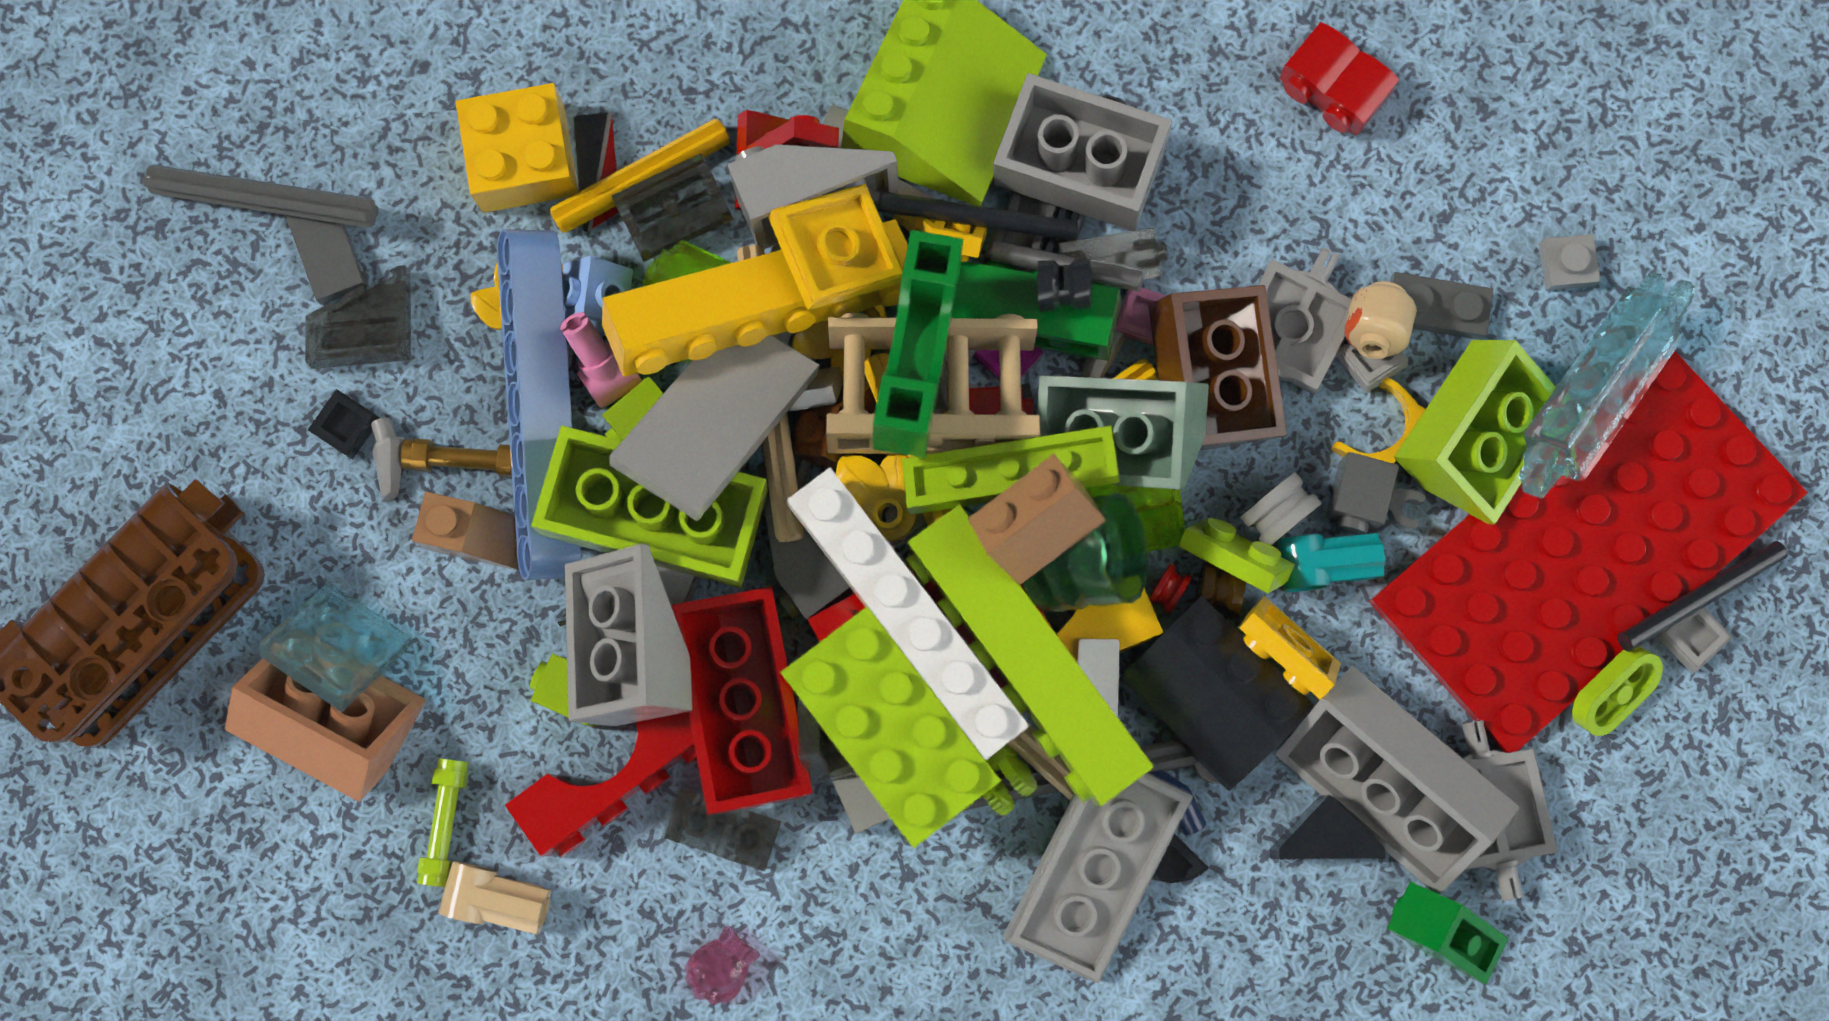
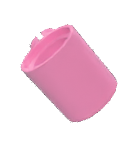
[560,312,642,410]

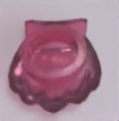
[685,925,761,1005]

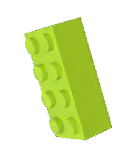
[531,425,769,588]
[780,606,1001,849]

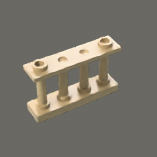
[827,313,1040,454]

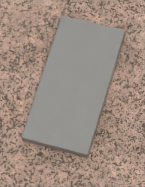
[609,335,819,521]
[1003,772,1193,984]

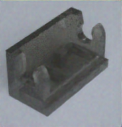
[611,153,734,262]

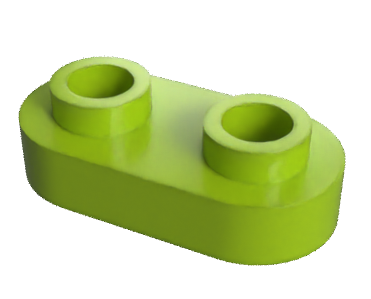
[1572,646,1663,736]

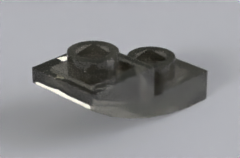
[662,787,781,871]

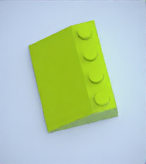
[841,0,1047,206]

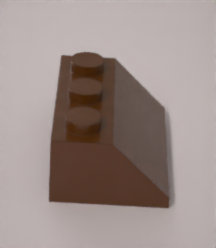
[1148,285,1287,450]

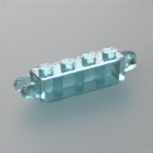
[1519,272,1695,499]

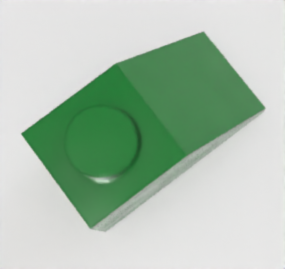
[1387,881,1509,985]

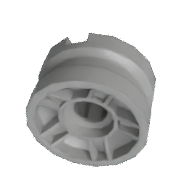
[1240,472,1322,545]

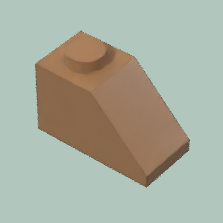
[412,491,519,571]

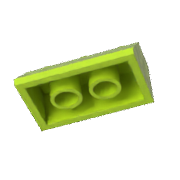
[1394,340,1572,525]

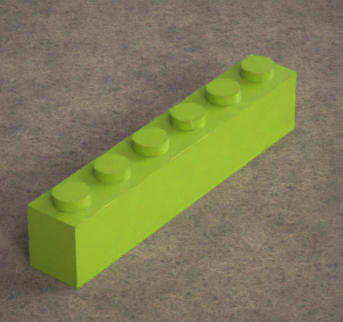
[905,504,1154,806]

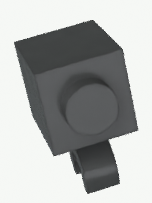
[1325,452,1426,535]

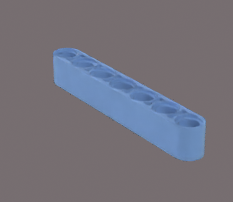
[497,229,581,580]

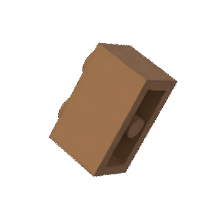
[968,454,1106,585]

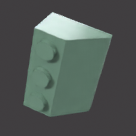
[1037,375,1209,489]

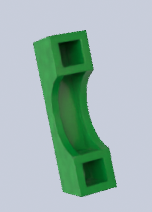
[872,230,964,458]

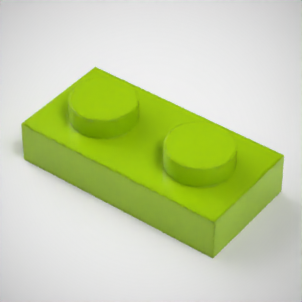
[1179,518,1295,594]

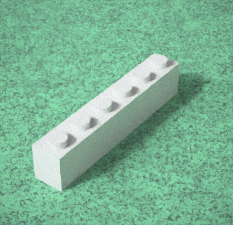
[787,468,1029,760]

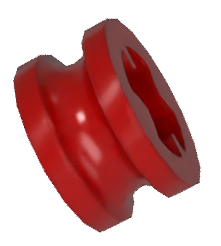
[1149,563,1192,615]

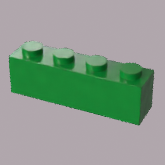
[952,260,1122,361]

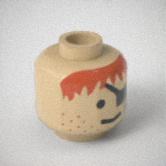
[1344,281,1417,359]

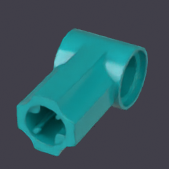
[1277,533,1385,592]

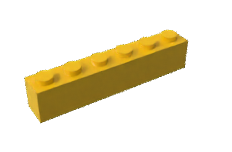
[602,219,908,377]

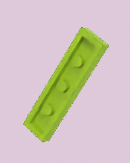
[902,426,1120,514]

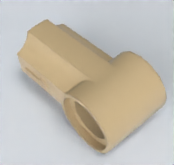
[438,861,551,934]

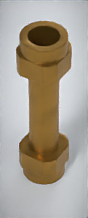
[401,438,512,478]

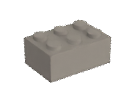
[993,73,1172,232]

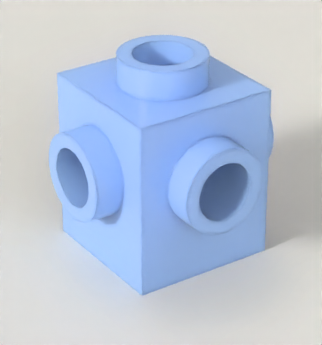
[562,255,633,337]

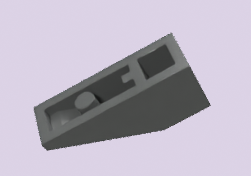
[757,461,854,624]

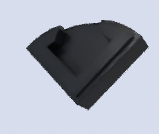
[1152,833,1209,883]

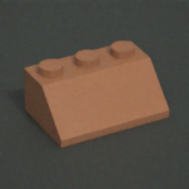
[225,629,426,802]

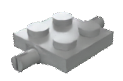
[1257,248,1352,395]
[1461,720,1558,901]

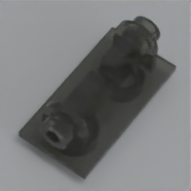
[1059,227,1168,280]

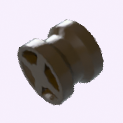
[1195,561,1246,618]

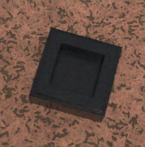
[307,389,380,460]

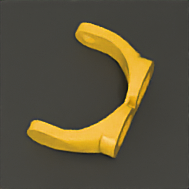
[1331,377,1426,464]

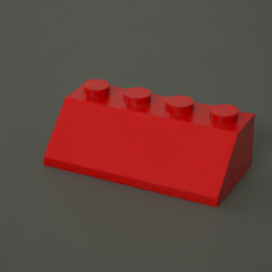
[671,587,813,815]

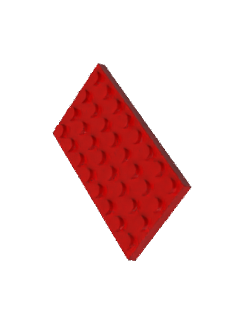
[1368,343,1808,753]

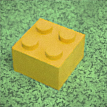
[455,83,579,213]

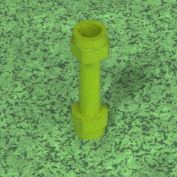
[417,758,469,887]

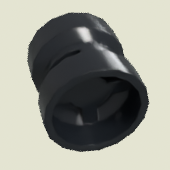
[1037,259,1092,312]

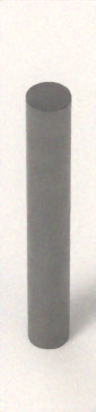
[991,241,1144,292]

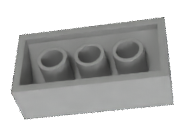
[1275,666,1520,894]

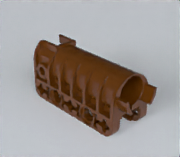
[0,479,265,748]

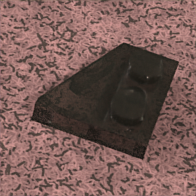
[305,265,411,369]

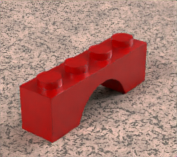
[505,712,697,858]

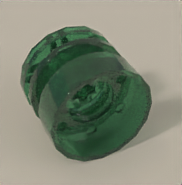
[1023,493,1148,613]

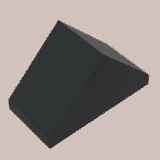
[1270,795,1385,859]

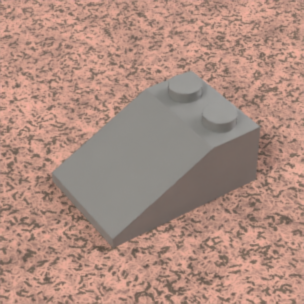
[727,145,898,249]
[565,544,692,726]

